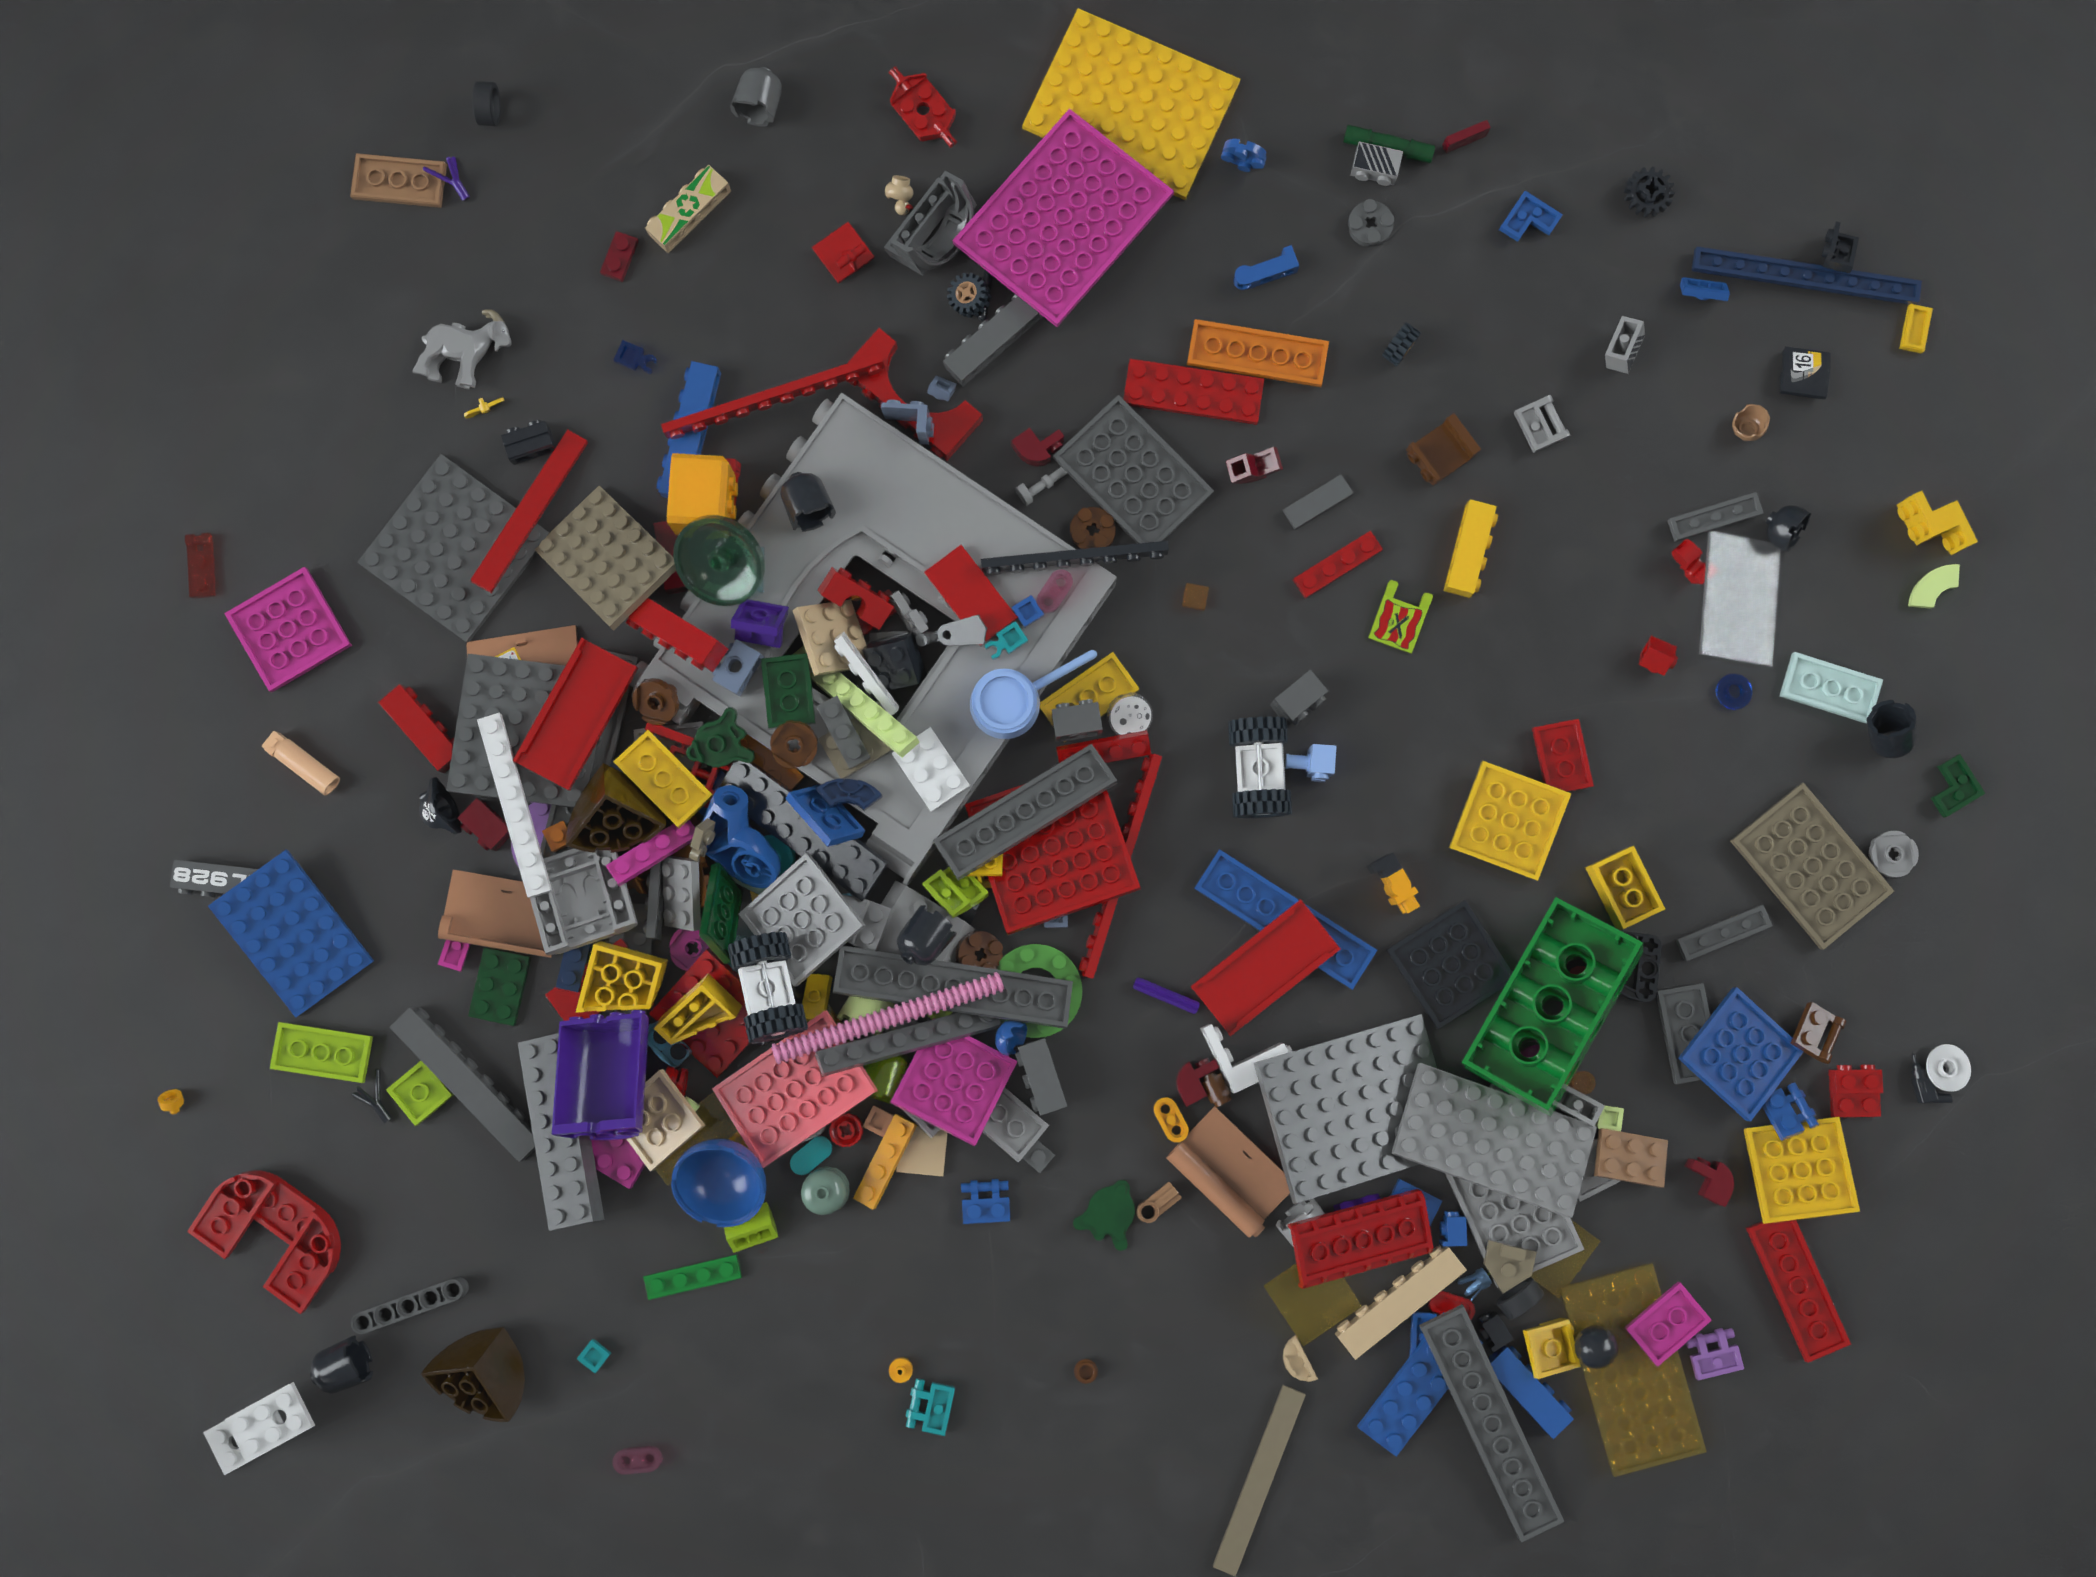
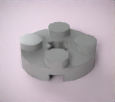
[1869,831,1919,878]

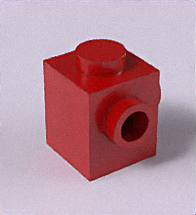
[1639,635,1678,676]

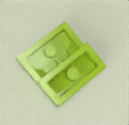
[922,867,989,918]

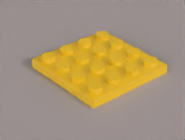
[1449,761,1571,881]
[1744,1117,1860,1224]

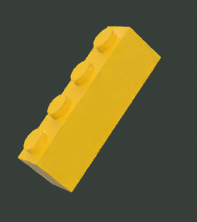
[1443,499,1498,598]

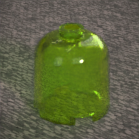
[863,1055,909,1104]

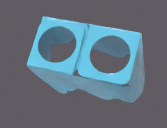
[648,1020,692,1068]

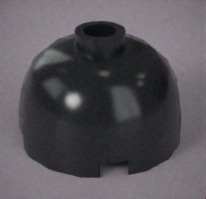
[1766,505,1811,552]

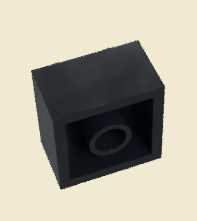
[862,632,927,690]

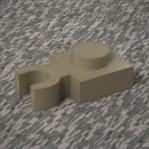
[689,818,716,862]

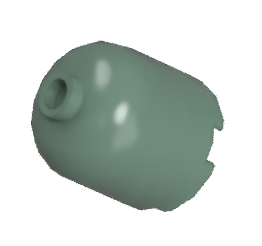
[801,1166,850,1215]

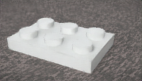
[892,727,970,812]

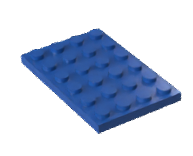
[208,849,374,1017]

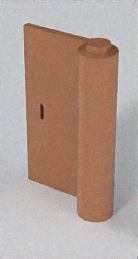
[1166,1106,1290,1237]

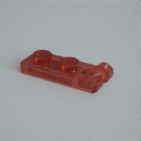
[185,532,216,598]

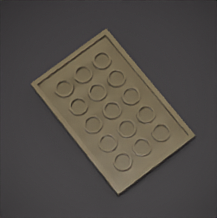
[535,486,680,631]
[1730,782,1894,950]

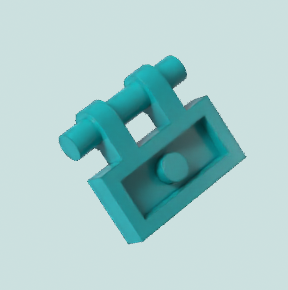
[906,1378,955,1436]

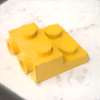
[1523,1318,1581,1379]

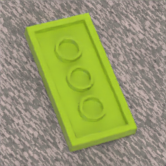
[270,1022,373,1083]

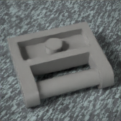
[1514,395,1571,453]

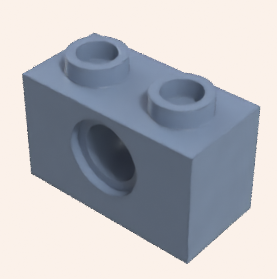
[712,639,764,697]

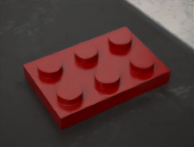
[1532,719,1594,792]

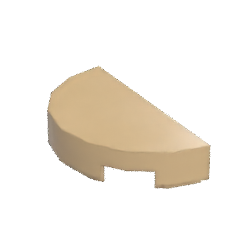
[1283,1335,1318,1382]

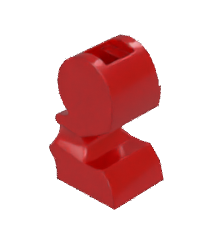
[1671,539,1717,584]

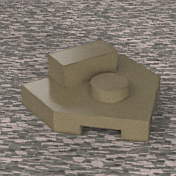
[1484,1240,1537,1293]

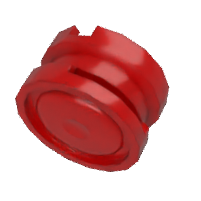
[666,1066,688,1096]
[829,1113,864,1147]

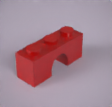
[817,567,894,630]

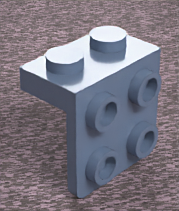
[881,400,934,444]

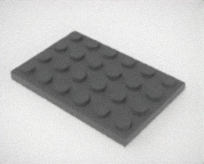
[1053,395,1214,544]

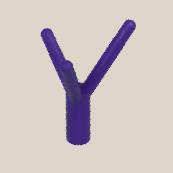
[423,156,470,201]

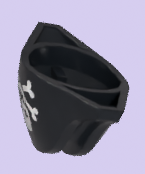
[419,777,462,834]

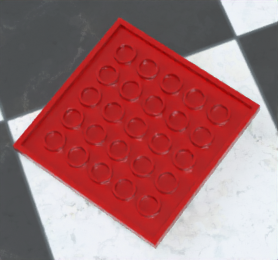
[965,784,1141,935]

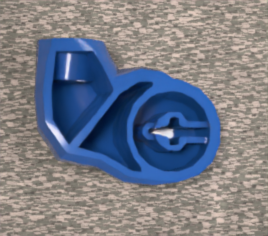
[702,785,781,889]

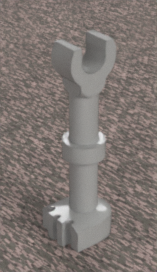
[1015,467,1068,506]

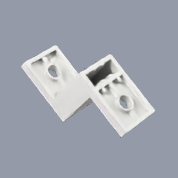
[1200,1024,1292,1093]
[203,1382,315,1475]

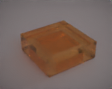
[1182,583,1209,611]

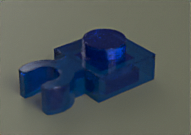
[613,340,657,374]

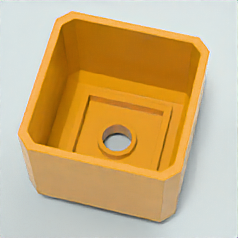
[667,453,738,538]

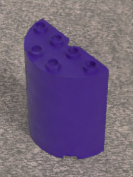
[552,1010,649,1140]

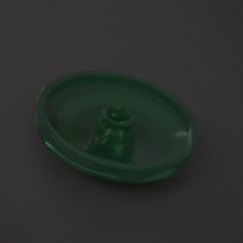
[673,515,765,606]

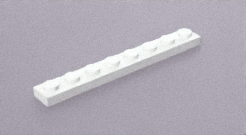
[477,713,552,898]

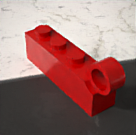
[378,684,454,773]

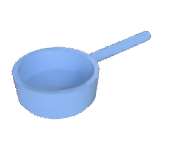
[970,650,1097,739]

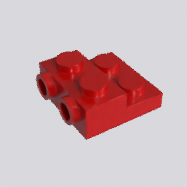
[1829,1065,1883,1117]

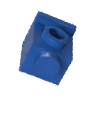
[1439,1211,1467,1246]

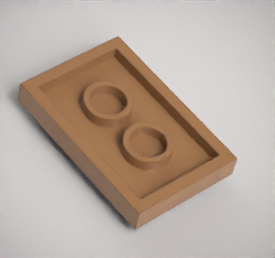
[1594,1128,1668,1188]

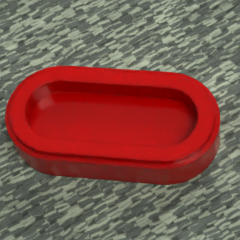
[1427,1290,1475,1320]

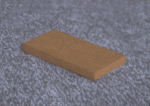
[350,153,447,208]

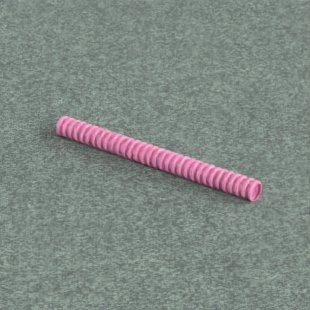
[771,972,1004,1065]

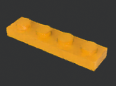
[853,1114,917,1210]

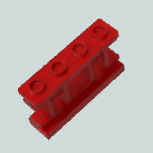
[645,722,734,808]

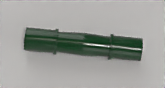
[1343,125,1435,163]

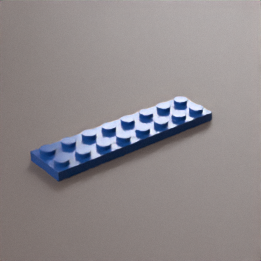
[1194,849,1377,990]

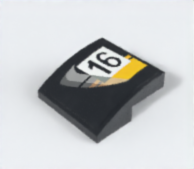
[1780,346,1831,400]

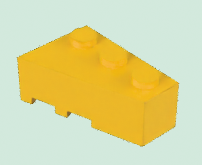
[653,973,742,1045]

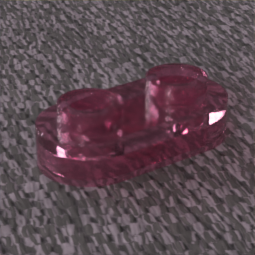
[1037,569,1073,614]
[613,1446,662,1475]

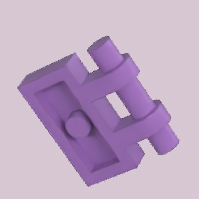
[1686,1328,1744,1380]

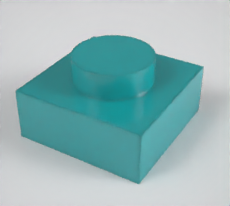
[577,1339,611,1373]

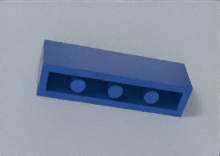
[1488,1345,1574,1439]

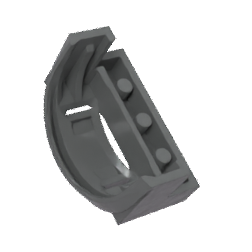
[884,171,977,275]

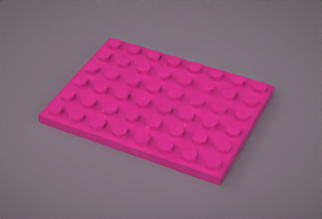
[952,108,1174,327]

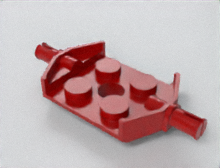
[889,66,957,148]

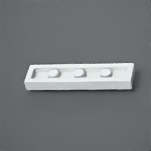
[834,632,899,716]

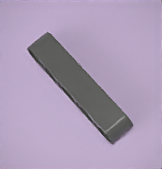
[351,1277,469,1334]

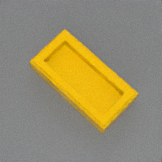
[1899,304,1933,354]

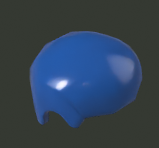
[995,1020,1027,1056]

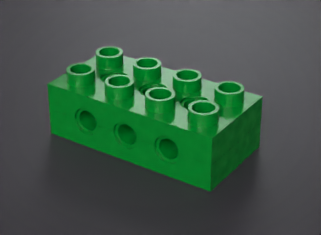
[1462,897,1643,1117]

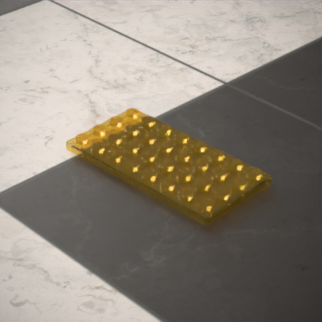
[1560,1263,1707,1477]

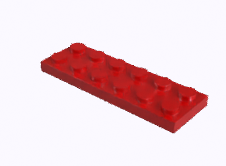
[1123,359,1264,425]
[1746,1220,1851,1363]

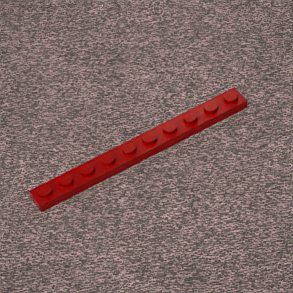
[661,353,885,439]
[1079,754,1162,979]

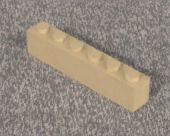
[1334,1245,1467,1360]

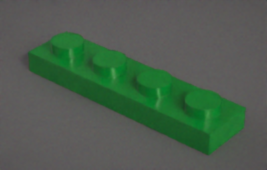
[643,1254,742,1300]

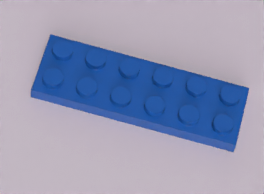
[1357,1312,1483,1457]

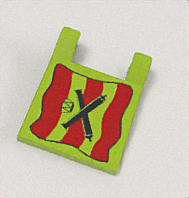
[1368,580,1433,654]

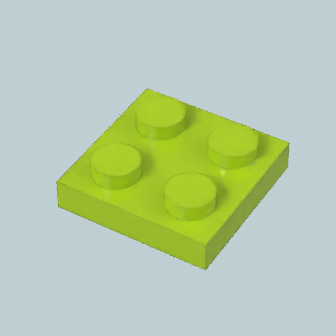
[386,1061,454,1126]

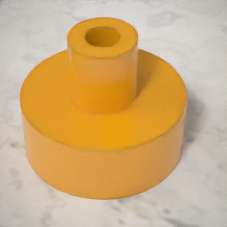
[157,1089,184,1114]
[889,1357,913,1383]

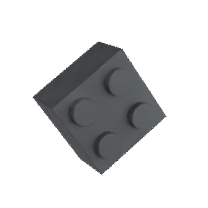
[1270,669,1328,726]
[1052,699,1103,742]

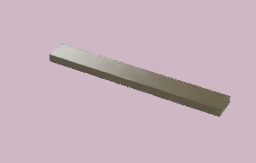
[1213,1385,1306,1577]

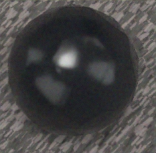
[1575,1325,1618,1369]

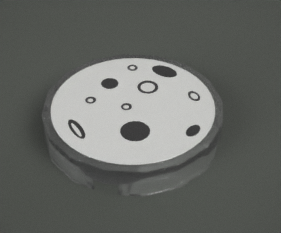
[1107,692,1153,735]

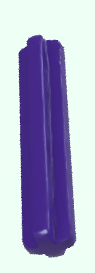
[1133,977,1200,1014]

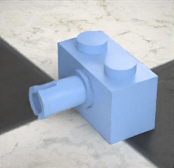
[1285,744,1336,782]

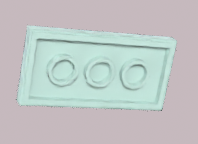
[1780,652,1883,724]

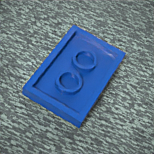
[786,784,865,847]

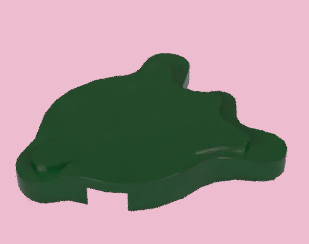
[686,707,755,768]
[1073,1180,1135,1251]

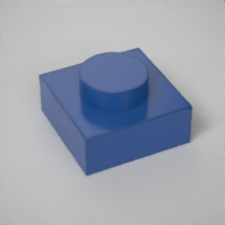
[1012,595,1044,628]

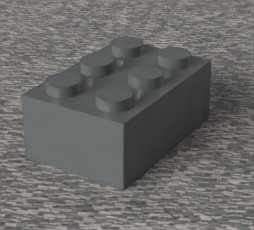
[1015,1038,1067,1116]

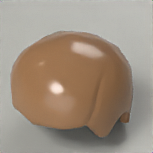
[1732,404,1770,441]

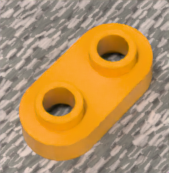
[1154,1097,1189,1142]

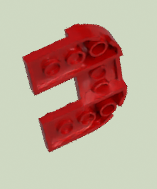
[187,1170,341,1314]

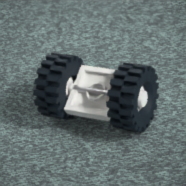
[1228,716,1292,818]
[728,932,808,1043]

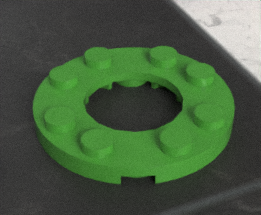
[997,944,1082,1038]

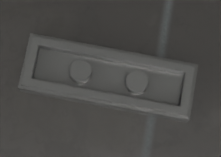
[1283,474,1353,530]

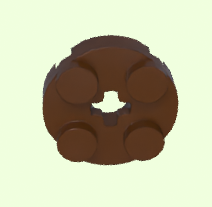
[1070,507,1116,549]
[632,678,679,725]
[770,720,818,768]
[955,931,1003,970]

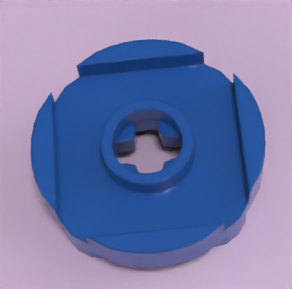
[1221,139,1267,172]

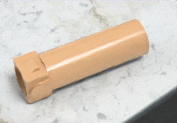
[262,731,340,796]

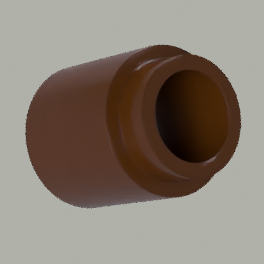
[1201,1071,1232,1108]

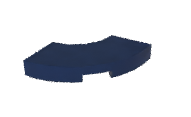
[816,778,883,811]

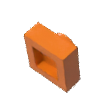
[542,821,567,853]

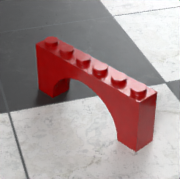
[848,328,983,461]

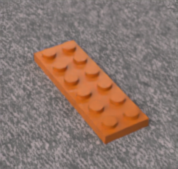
[1187,319,1329,387]

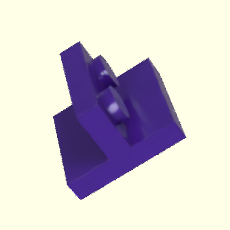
[731,599,789,648]

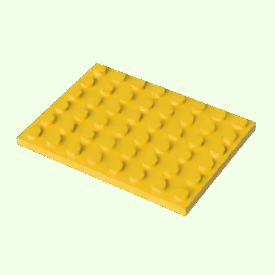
[1022,8,1241,200]

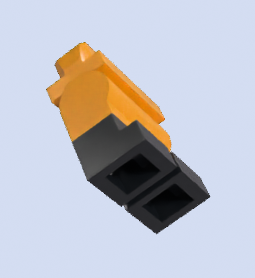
[1366,853,1420,914]

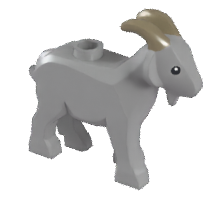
[413,309,512,389]

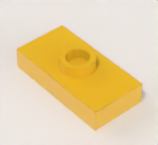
[802,974,833,1022]

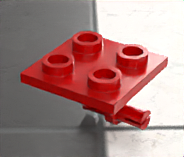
[812,222,875,284]

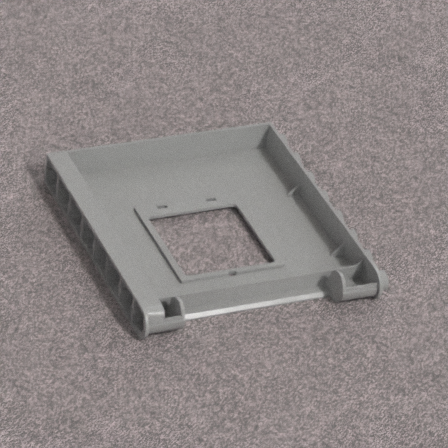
[629,393,1117,886]

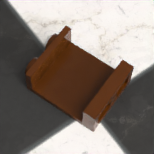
[1406,413,1481,486]

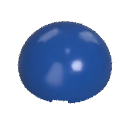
[671,1139,767,1227]

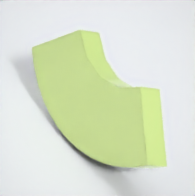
[1908,564,1960,609]

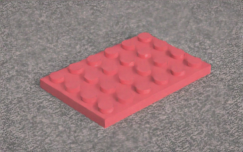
[712,1010,878,1168]

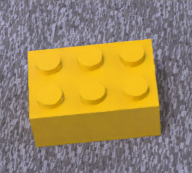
[1585,846,1665,930]

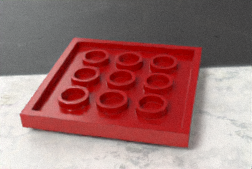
[649,947,749,1078]

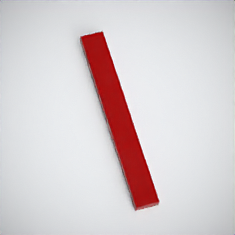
[470,429,588,594]

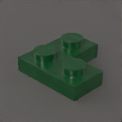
[1931,754,1985,818]

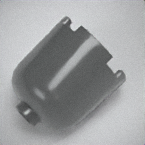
[730,67,782,127]

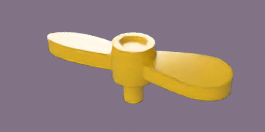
[464,397,505,419]

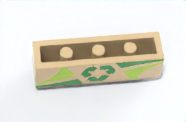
[645,165,731,253]

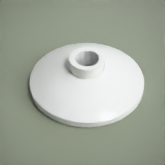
[1926,1044,1971,1092]

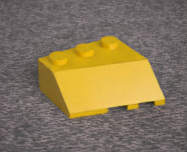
[576,941,668,1013]

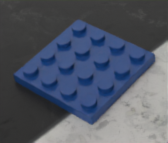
[1678,987,1803,1121]

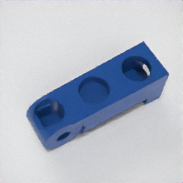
[1233,245,1299,290]

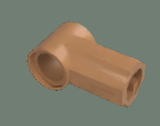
[1136,1182,1182,1223]

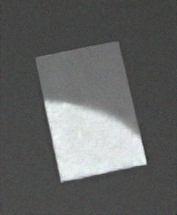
[1699,531,1780,667]

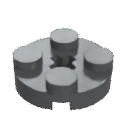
[1348,199,1394,247]

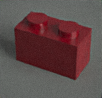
[458,798,510,851]

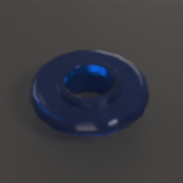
[1716,673,1753,710]

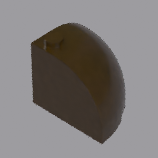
[566,763,666,853]
[420,1327,525,1422]

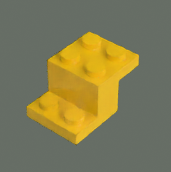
[1897,491,1978,555]

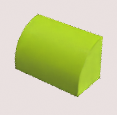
[724,1202,778,1253]

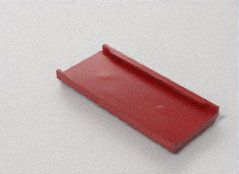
[513,637,638,791]
[1190,899,1341,1036]
[1287,1189,1434,1289]

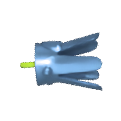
[1457,1268,1492,1301]

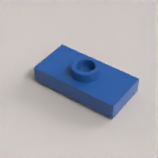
[1680,277,1730,301]

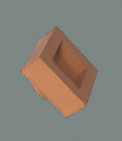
[862,1105,894,1137]

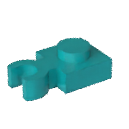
[984,621,1028,660]

